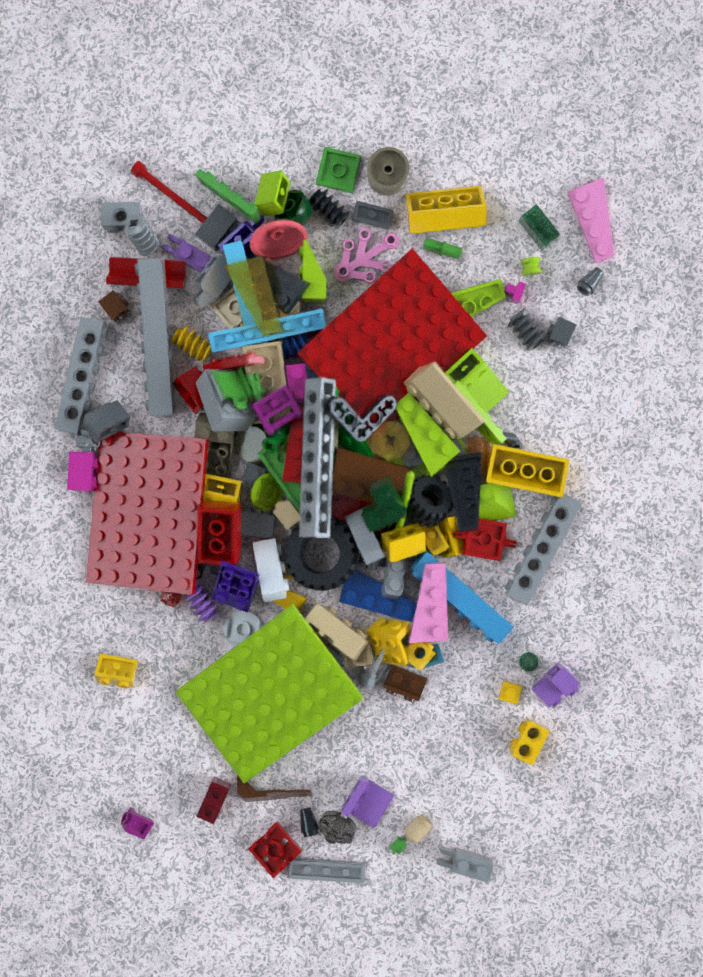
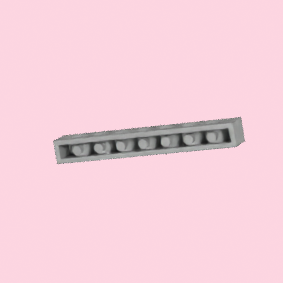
[299,377,336,538]

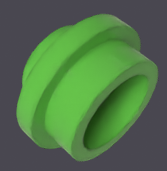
[390,836,407,855]

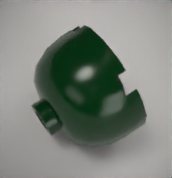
[274,190,312,226]

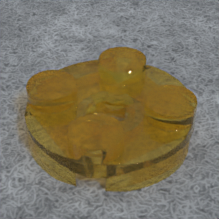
[371,421,410,460]

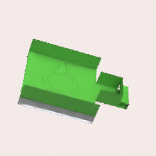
[210,367,252,410]

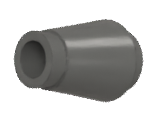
[577,267,604,296]

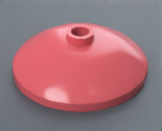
[250,220,307,260]

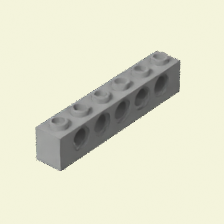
[54,317,108,435]
[505,494,582,606]

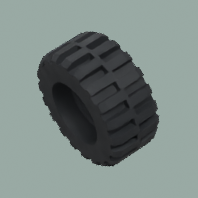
[284,518,359,591]

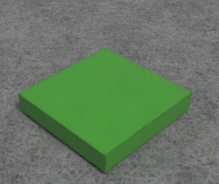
[316,147,361,194]

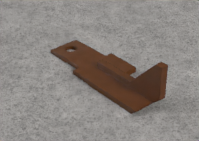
[237,776,312,802]

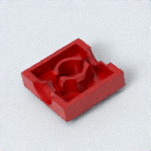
[248,821,303,879]

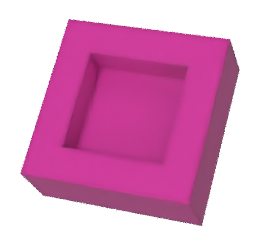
[504,281,526,304]

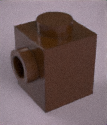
[98,290,130,322]

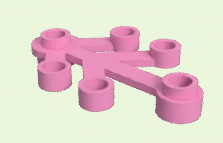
[334,229,399,284]

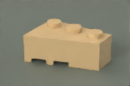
[305,603,370,660]

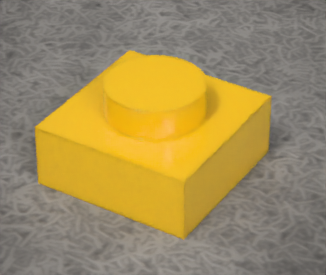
[498,680,522,705]

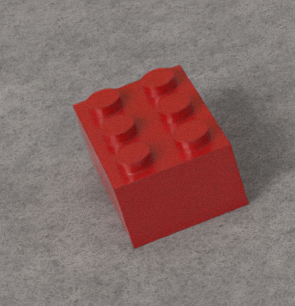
[197,500,242,566]

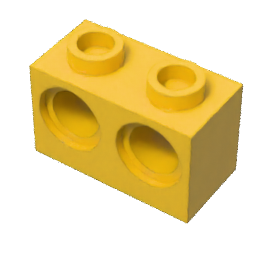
[401,627,436,671]
[509,718,550,766]

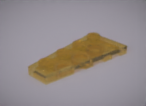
[224,256,282,337]

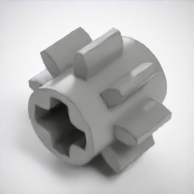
[76,430,101,452]

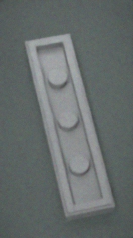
[288,858,365,883]

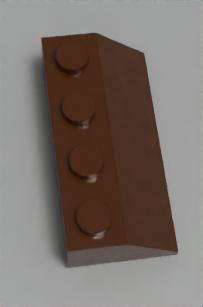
[332,447,411,503]

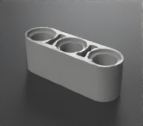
[345,508,384,565]

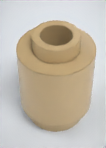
[404,814,433,843]

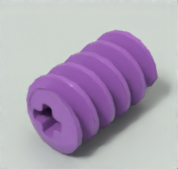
[181,581,221,622]

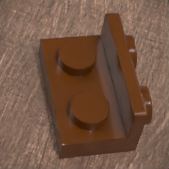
[383,664,427,703]

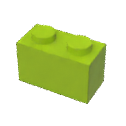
[254,170,291,217]

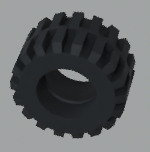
[406,474,453,528]

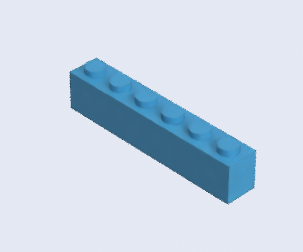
[410,551,513,644]

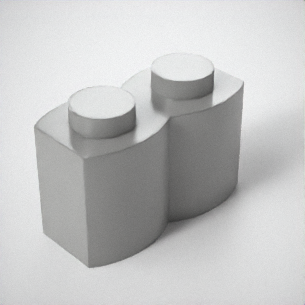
[381,558,406,599]

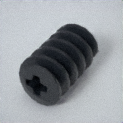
[309,188,350,230]

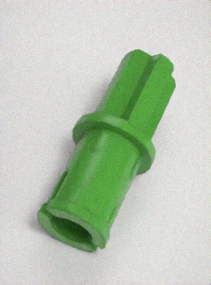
[423,238,462,259]

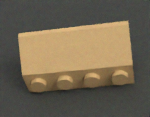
[404,362,485,440]

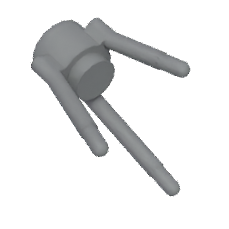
[358,650,391,690]

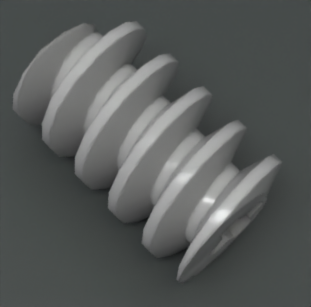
[124,214,160,256]

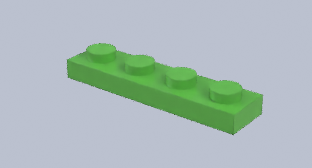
[195,169,261,224]

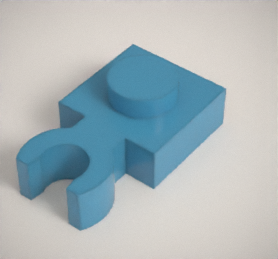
[411,644,444,668]

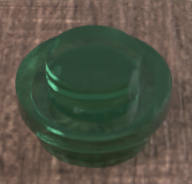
[519,652,538,672]

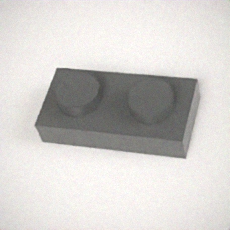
[352,201,394,230]

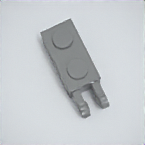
[193,253,232,308]
[436,847,494,883]

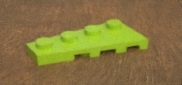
[451,279,506,317]
[452,380,507,445]
[395,393,460,477]

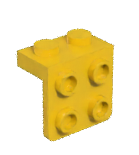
[366,618,412,667]

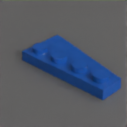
[339,568,417,622]

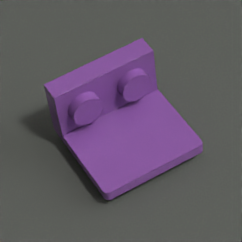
[341,775,394,828]

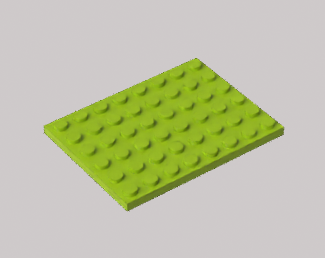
[175,604,364,783]

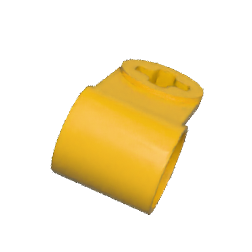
[272,589,307,612]

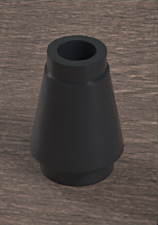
[300,807,319,838]

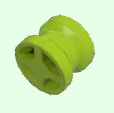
[520,257,541,276]

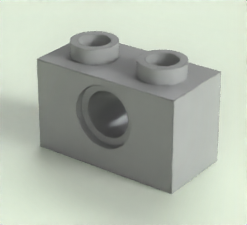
[101,202,142,233]

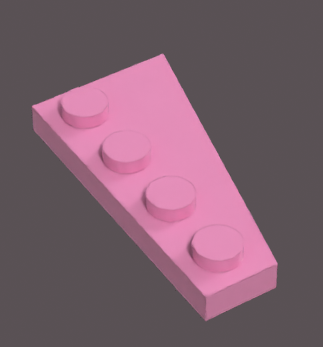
[567,177,614,263]
[409,562,448,643]

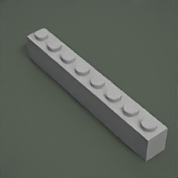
[135,258,175,416]

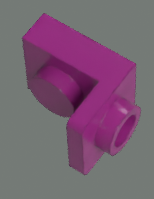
[121,807,154,839]

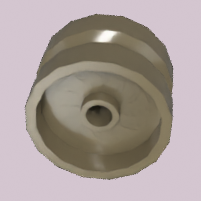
[367,147,409,196]

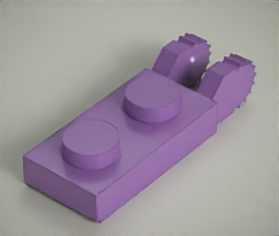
[161,234,212,273]

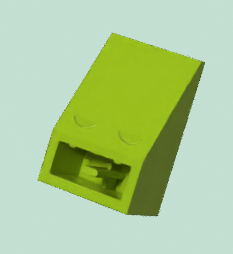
[299,240,327,304]
[445,348,509,412]

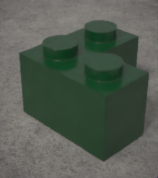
[361,475,407,533]

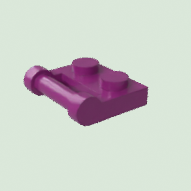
[251,385,303,436]

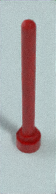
[130,160,207,224]

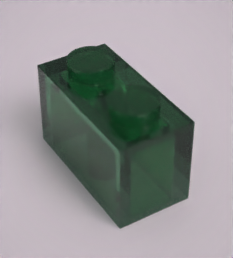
[519,204,560,251]

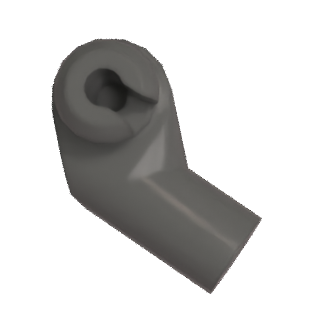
[503,432,522,449]

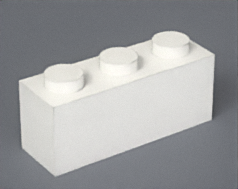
[252,538,289,602]

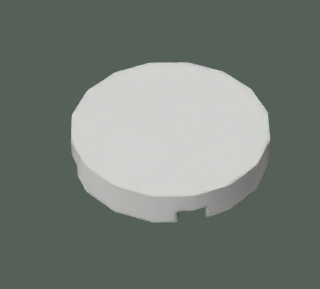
[224,610,262,646]

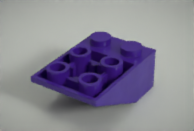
[212,561,259,613]

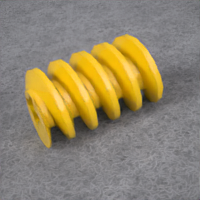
[171,325,212,364]

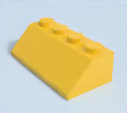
[405,185,487,234]
[486,444,570,498]

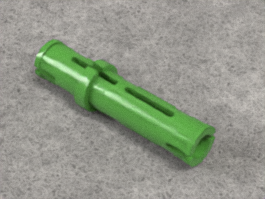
[246,372,274,432]

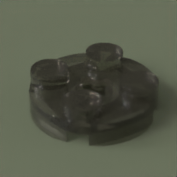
[317,810,357,844]

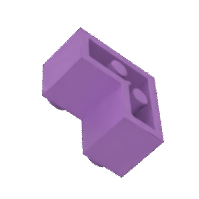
[531,662,580,708]

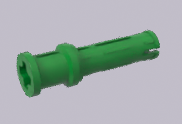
[262,421,291,454]

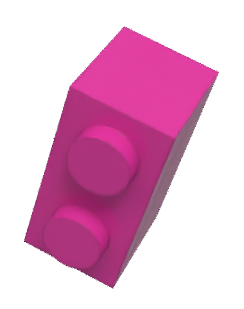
[285,363,307,405]
[67,451,98,491]

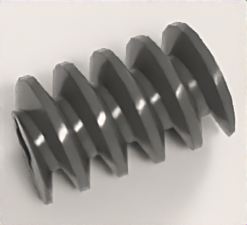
[507,308,548,351]

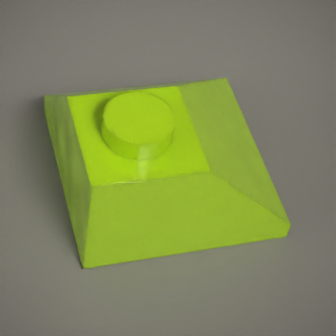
[479,483,517,521]

